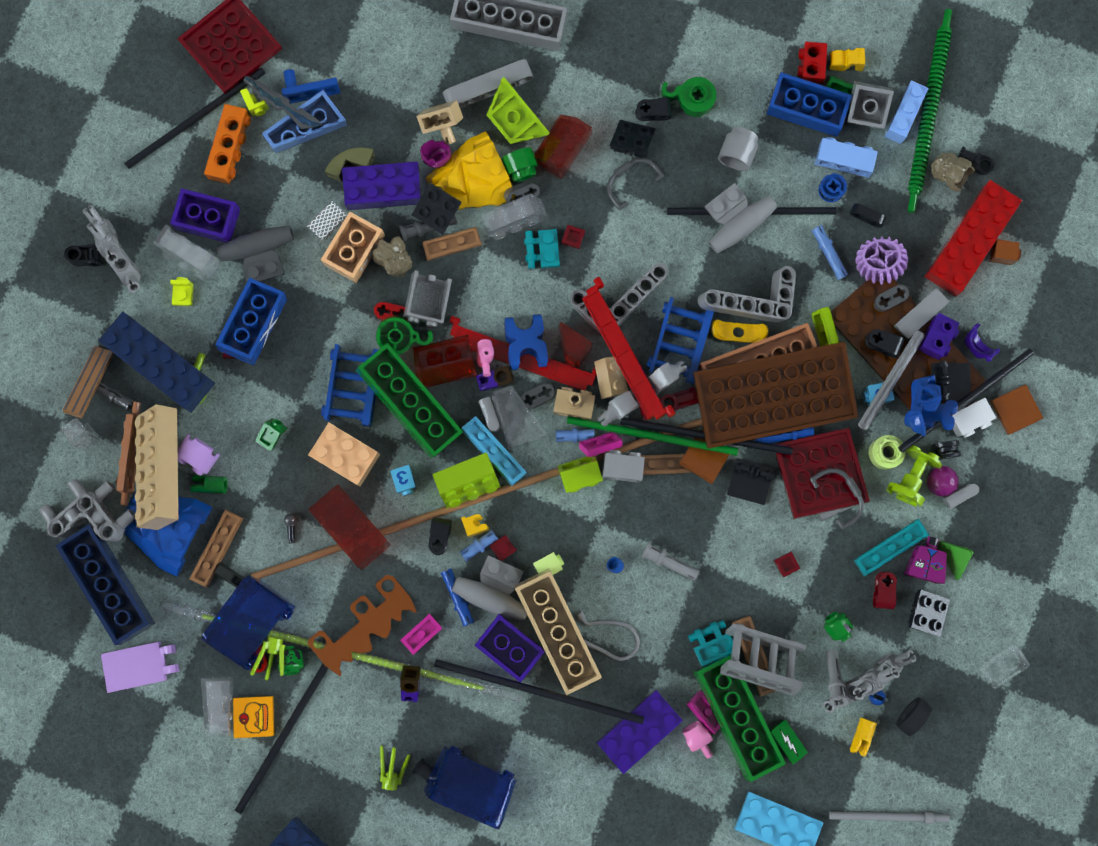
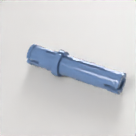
[811,225,849,280]

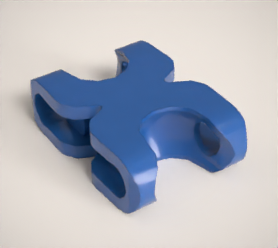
[504,314,548,370]

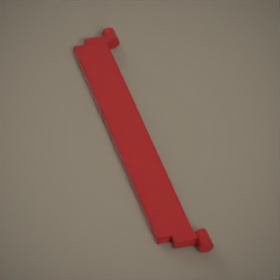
[582,277,676,420]
[449,316,597,391]

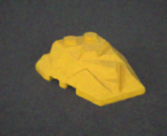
[425,131,516,210]

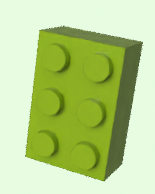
[432,452,501,509]

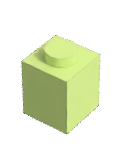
[533,552,564,575]

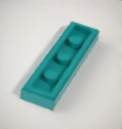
[853,519,929,576]

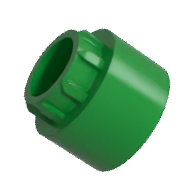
[501,147,538,182]

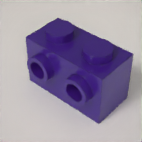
[917,313,960,360]

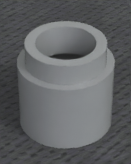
[718,127,759,171]

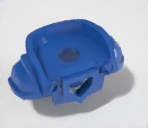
[904,375,958,436]

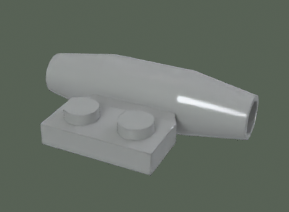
[705,183,778,254]
[451,556,527,622]

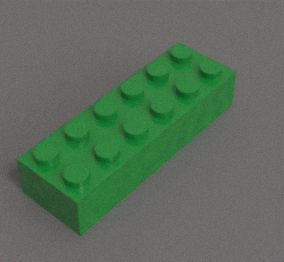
[356,343,463,458]
[693,654,786,782]

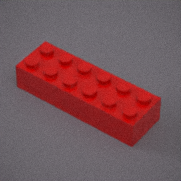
[924,180,1022,297]

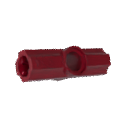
[639,387,698,421]

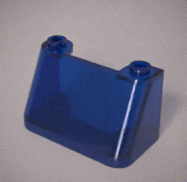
[202,576,295,671]
[424,745,517,829]

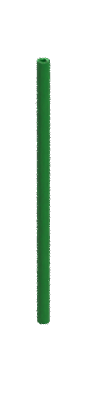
[567,416,739,456]

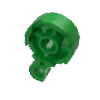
[661,77,716,117]
[376,316,433,355]

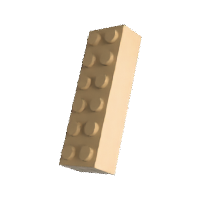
[135,404,179,530]
[514,569,602,695]

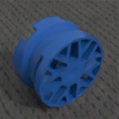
[818,173,847,203]

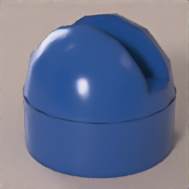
[607,557,624,574]
[869,690,886,706]

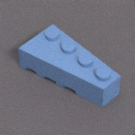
[262,90,347,153]

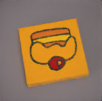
[233,696,275,738]

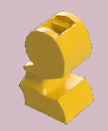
[829,48,865,71]

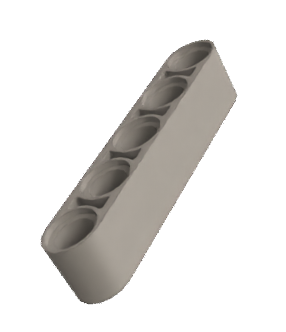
[443,59,534,109]

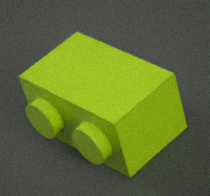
[557,456,603,493]

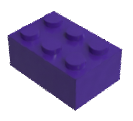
[170,188,240,243]
[474,614,545,683]

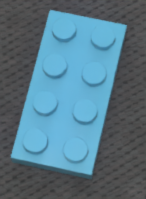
[734,791,823,846]

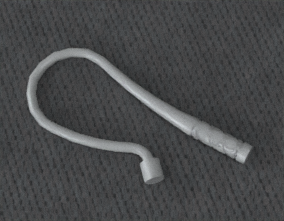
[576,611,640,661]

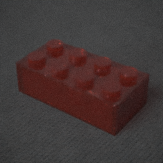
[308,484,391,571]

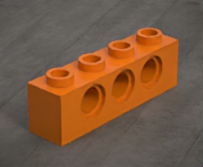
[204,104,251,185]

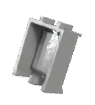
[403,270,452,328]

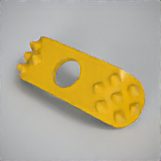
[712,319,768,343]

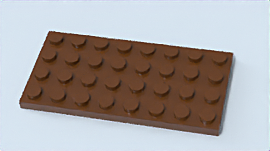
[831,279,985,410]
[693,341,859,449]

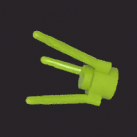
[250,636,285,680]
[380,745,411,791]

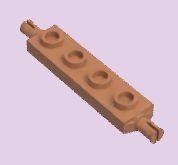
[116,402,141,506]

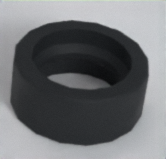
[896,697,932,736]

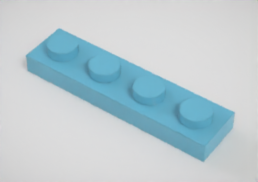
[461,416,527,486]

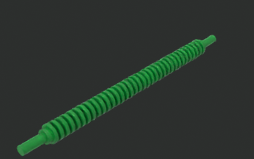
[907,9,952,213]

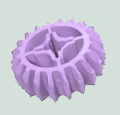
[855,236,908,285]

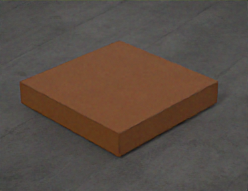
[990,384,1043,435]
[679,438,730,484]

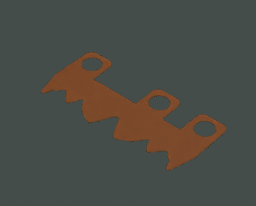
[308,575,417,676]

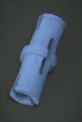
[556,428,594,443]
[460,530,498,562]

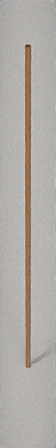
[251,418,702,581]

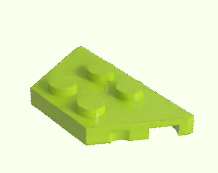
[486,77,550,144]

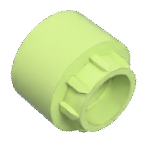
[868,435,906,470]

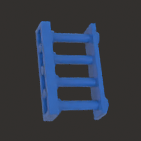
[647,297,714,385]
[321,344,378,427]

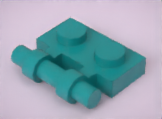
[524,229,560,269]
[688,620,733,666]

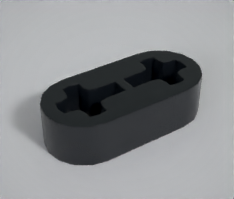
[850,203,886,228]

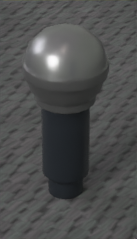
[284,514,297,544]

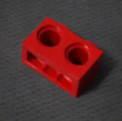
[797,41,828,85]

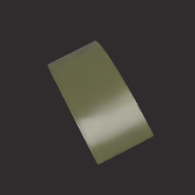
[325,148,375,182]

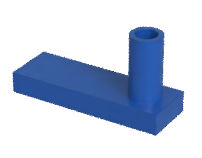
[281,69,341,104]

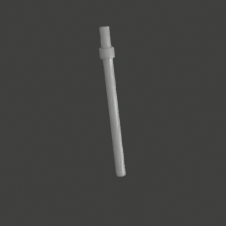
[829,811,950,824]

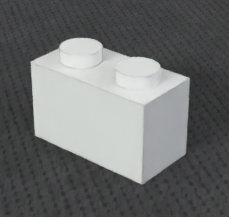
[953,398,996,438]

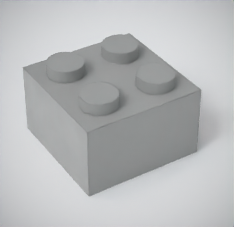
[845,81,894,129]
[602,450,645,483]

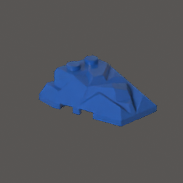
[123,491,213,577]

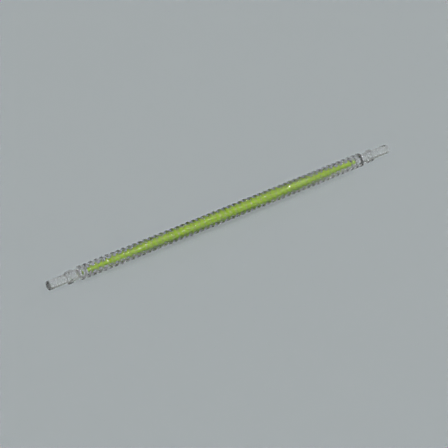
[163,602,523,702]

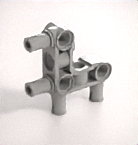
[82,205,143,293]
[598,361,687,426]
[39,479,135,543]
[823,650,916,713]

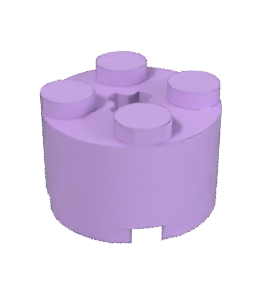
[178,433,220,476]

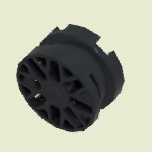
[931,440,961,460]

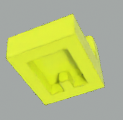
[240,88,269,117]
[170,277,194,306]

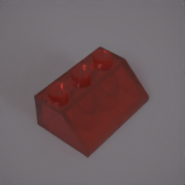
[534,114,592,180]
[413,335,477,388]

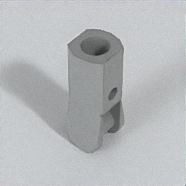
[479,397,500,432]
[943,484,979,509]

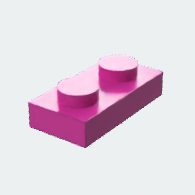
[579,432,622,457]
[400,614,443,655]
[686,691,721,735]

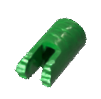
[190,475,228,494]

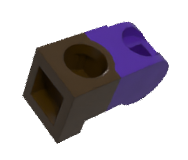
[476,365,515,391]
[400,665,421,703]

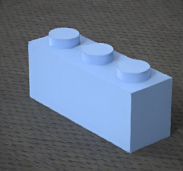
[884,80,928,144]
[815,137,878,178]

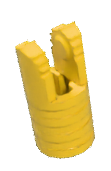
[849,717,877,757]

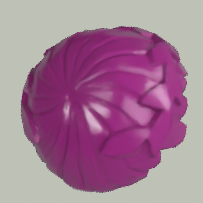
[420,140,451,168]
[926,466,959,496]

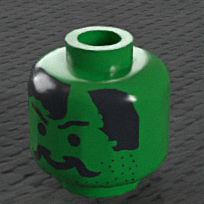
[824,611,853,642]
[277,646,304,676]

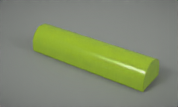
[811,307,839,346]

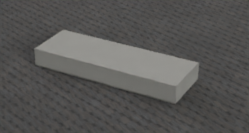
[894,288,950,340]

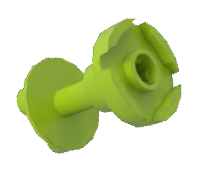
[886,445,942,507]

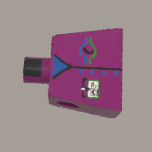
[904,536,947,584]

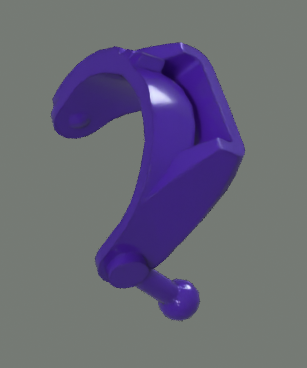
[964,323,1000,362]

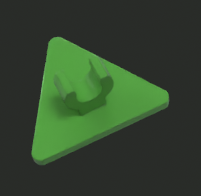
[938,541,973,580]

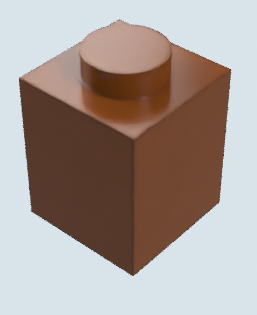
[989,239,1021,265]

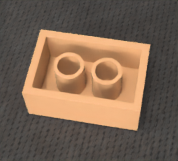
[321,212,385,284]
[308,422,380,487]

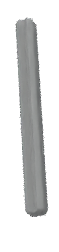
[858,330,925,430]

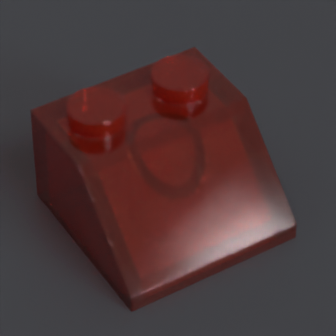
[559,322,593,368]

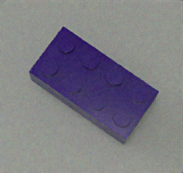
[342,162,422,210]
[596,689,683,774]

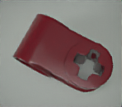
[873,572,897,610]

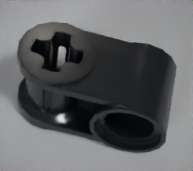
[635,97,672,121]
[64,244,103,267]
[864,329,905,358]
[428,517,452,555]

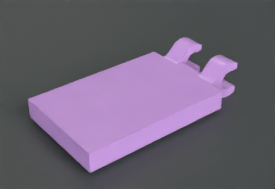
[101,642,180,693]

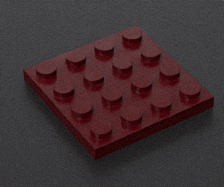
[177,0,282,94]
[775,428,870,520]

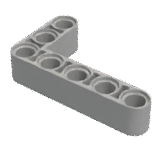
[570,263,668,334]
[698,266,796,323]

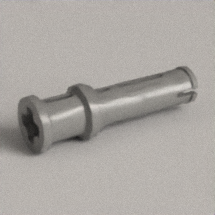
[641,542,700,581]
[826,649,848,708]

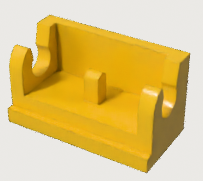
[461,514,490,538]

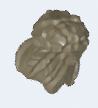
[931,152,975,192]
[372,236,412,277]

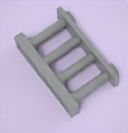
[720,623,806,696]

